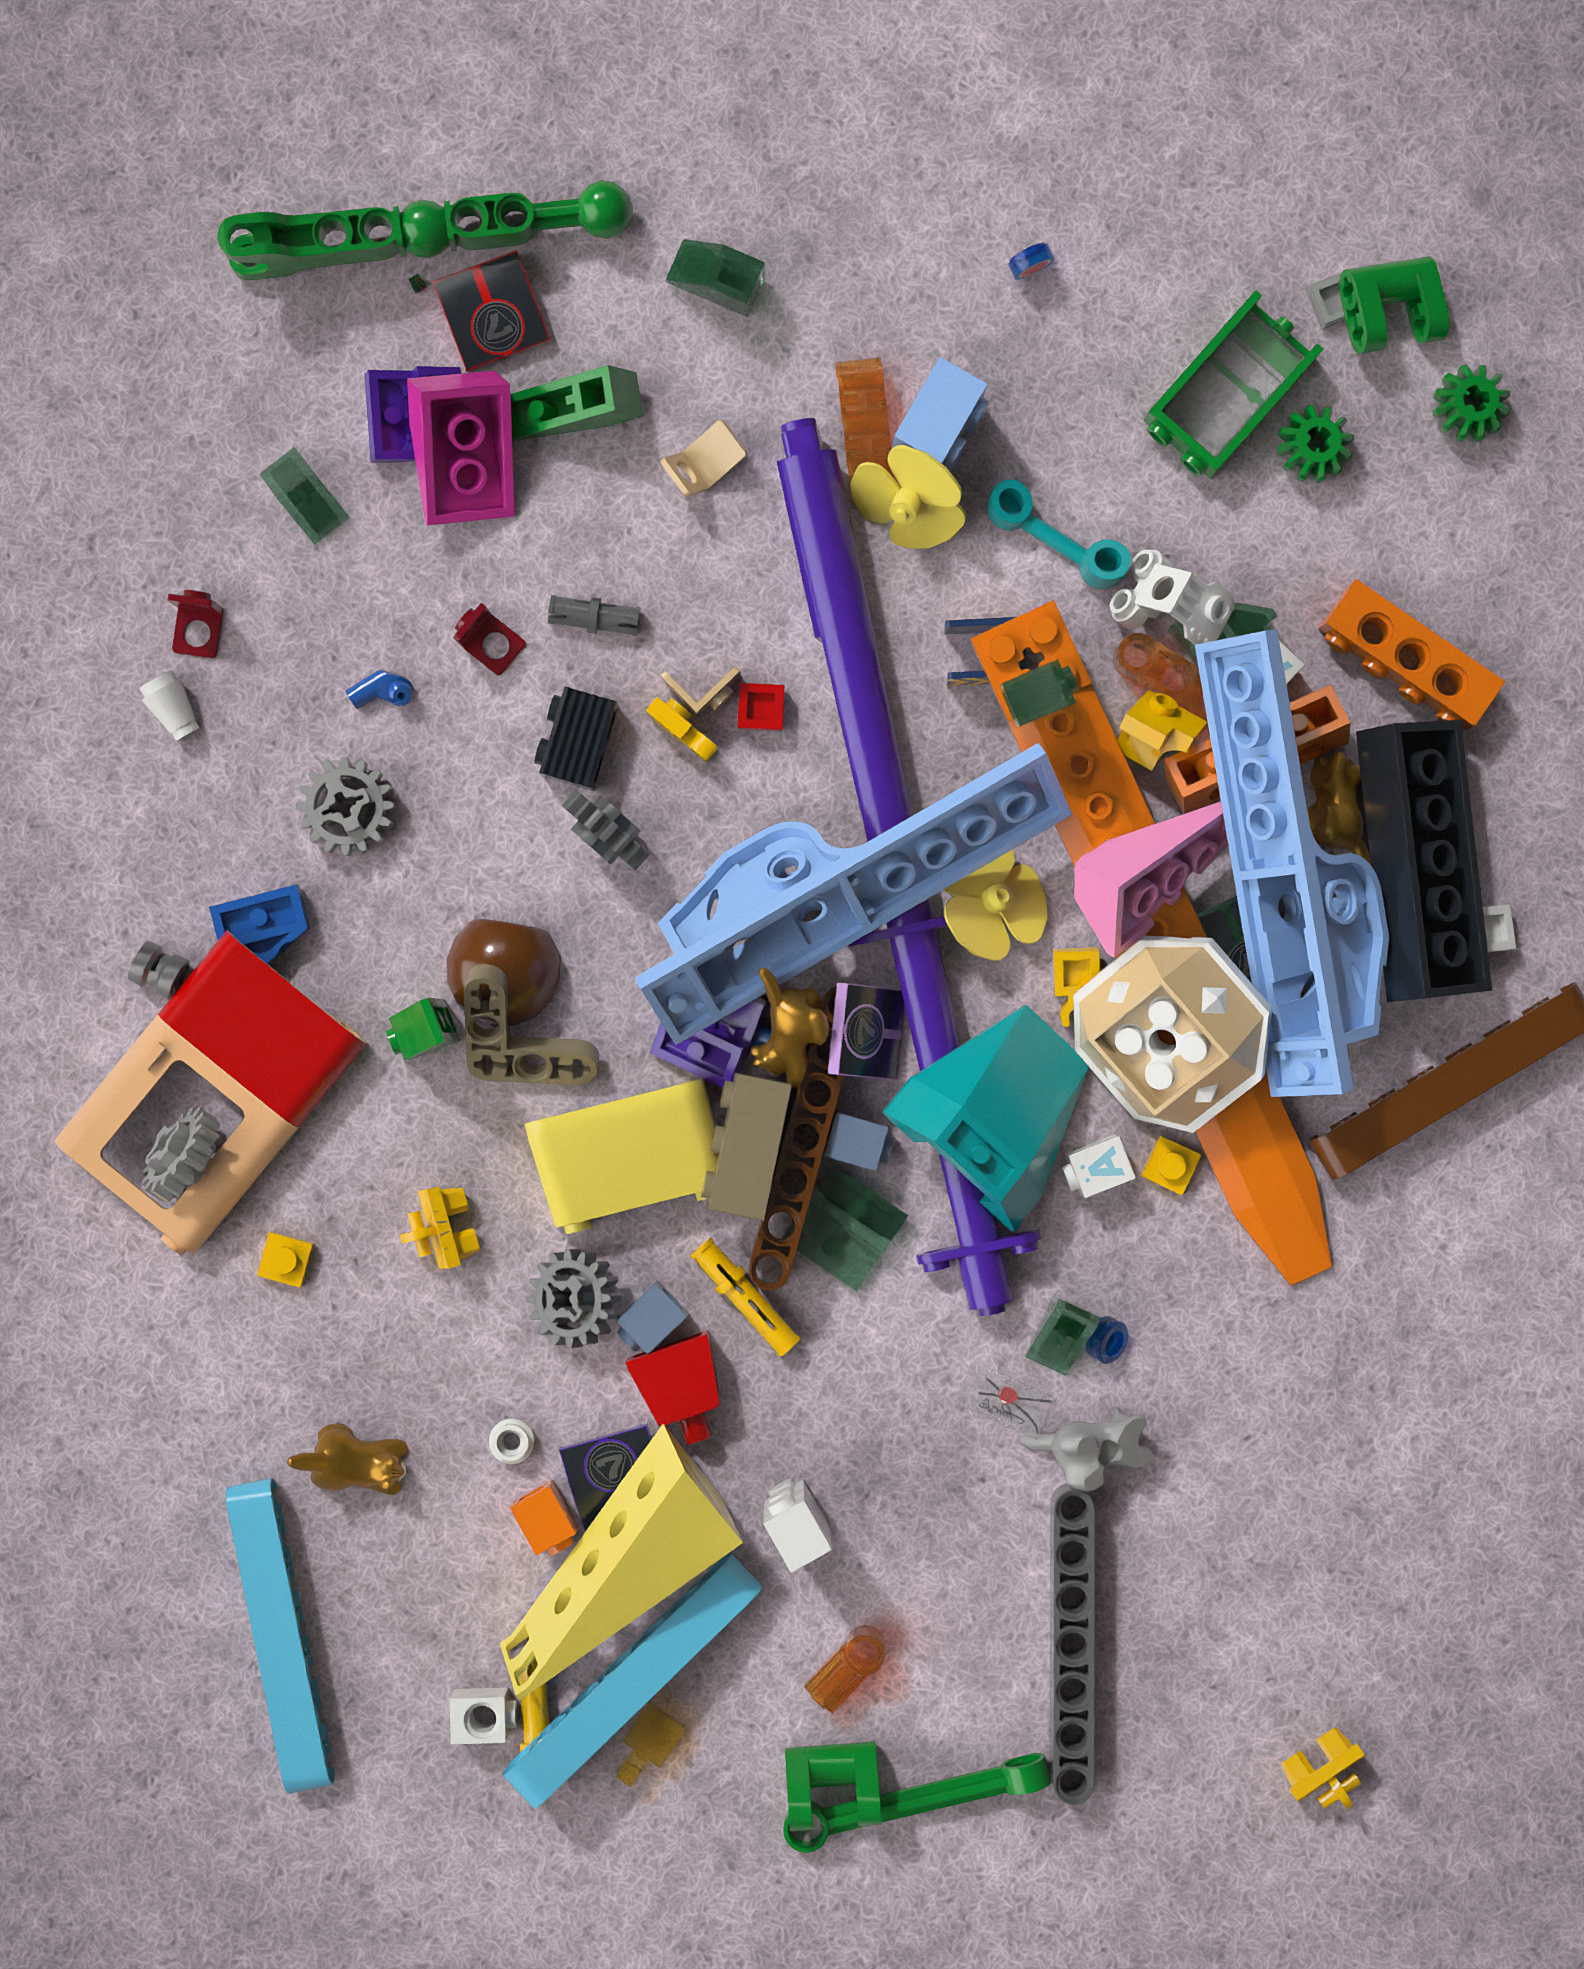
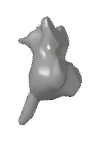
[1020,1407,1153,1491]

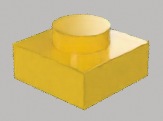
[1140,1135,1201,1195]
[257,1231,314,1288]

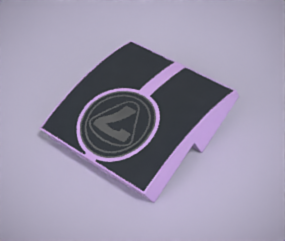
[828,983,905,1080]

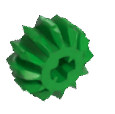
[1432,364,1511,442]
[1276,405,1354,483]

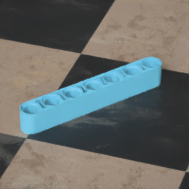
[226,1478,335,1794]
[502,1552,763,1809]

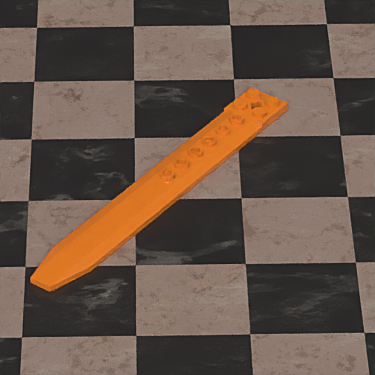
[970,600,1332,1286]

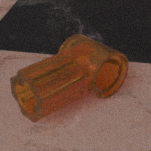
[804,1625,886,1714]

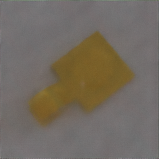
[616,1701,686,1787]

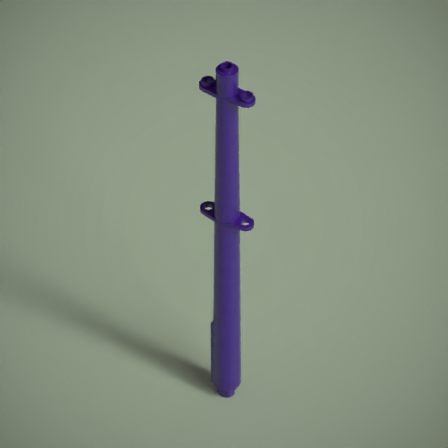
[776,418,1041,1317]

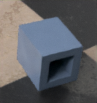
[823,1111,894,1171]
[616,1280,688,1354]

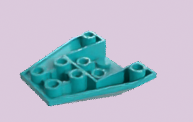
[882,1005,1089,1231]

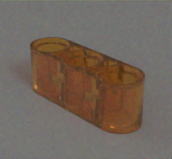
[835,357,894,491]
[1113,633,1208,726]

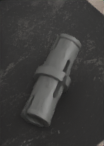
[548,595,641,636]

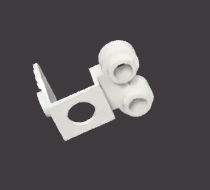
[1110,549,1235,645]

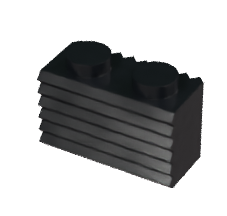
[534,686,619,791]

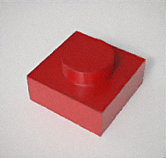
[737,683,785,732]

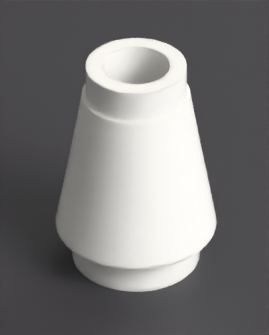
[139,671,200,741]

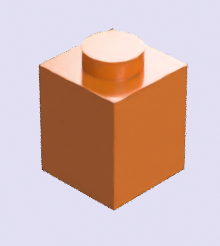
[510,1480,579,1556]

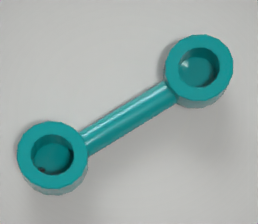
[987,479,1131,589]

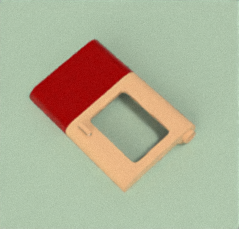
[54,930,367,1255]

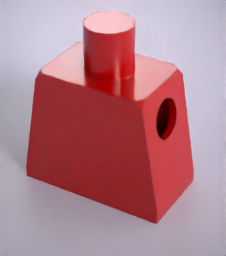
[625,1330,721,1445]

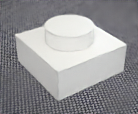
[1483,904,1517,953]

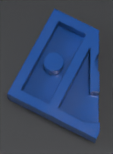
[209,884,311,965]

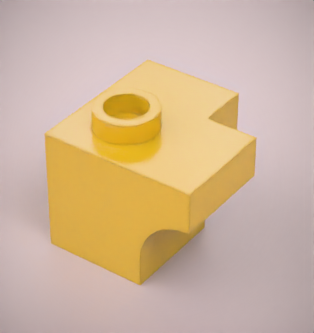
[1117,689,1208,771]

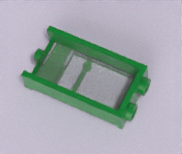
[1144,290,1323,479]

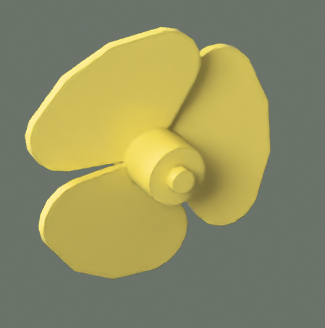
[850,445,966,549]
[944,850,1048,961]

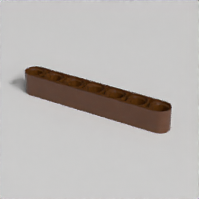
[1309,982,1584,1180]
[748,986,844,1291]

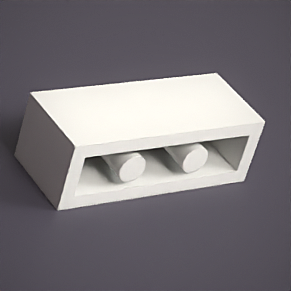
[763,1479,832,1573]

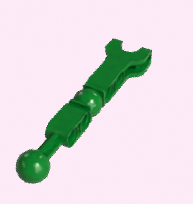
[217,180,633,280]

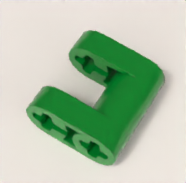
[1339,256,1449,354]
[785,1741,882,1831]

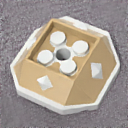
[1073,936,1272,1133]

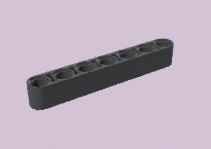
[1050,1483,1095,1805]

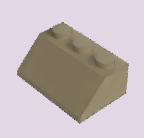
[701,1073,792,1221]

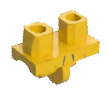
[400,1186,480,1270]
[1281,1727,1365,1811]

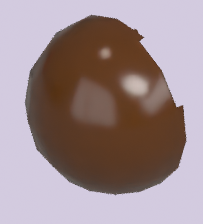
[447,919,560,1027]

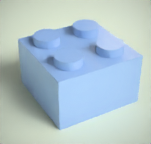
[892,357,989,473]

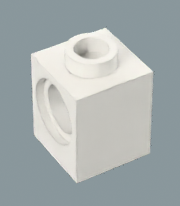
[450,1688,518,1744]

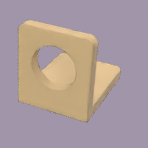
[660,420,748,497]
[661,666,741,717]

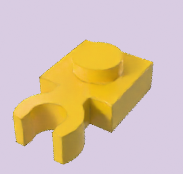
[646,697,718,763]
[1052,947,1100,1027]

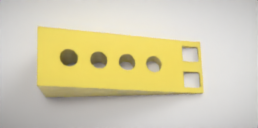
[500,1424,743,1700]

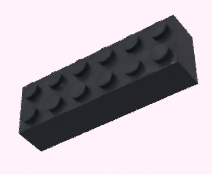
[1356,720,1492,1002]

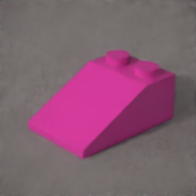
[407,371,515,526]

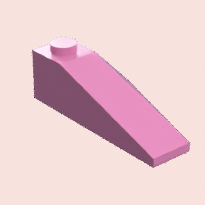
[1074,802,1228,958]

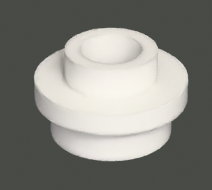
[489,1418,535,1464]

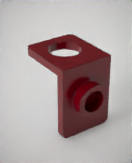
[167,590,224,658]
[453,603,526,676]

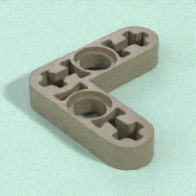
[464,964,600,1085]

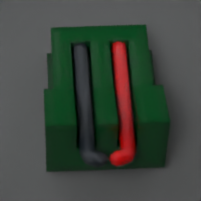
[408,274,427,294]

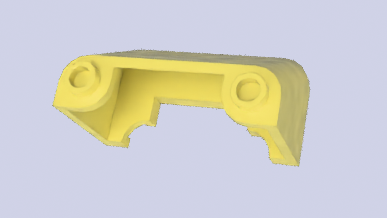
[524,1078,718,1234]

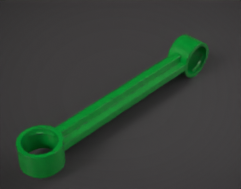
[783,1753,1051,1853]

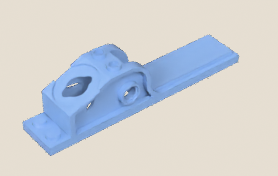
[1195,629,1389,1097]
[635,743,1072,1045]

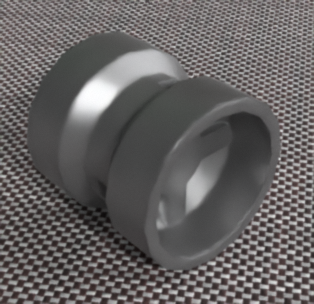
[128,940,190,1000]

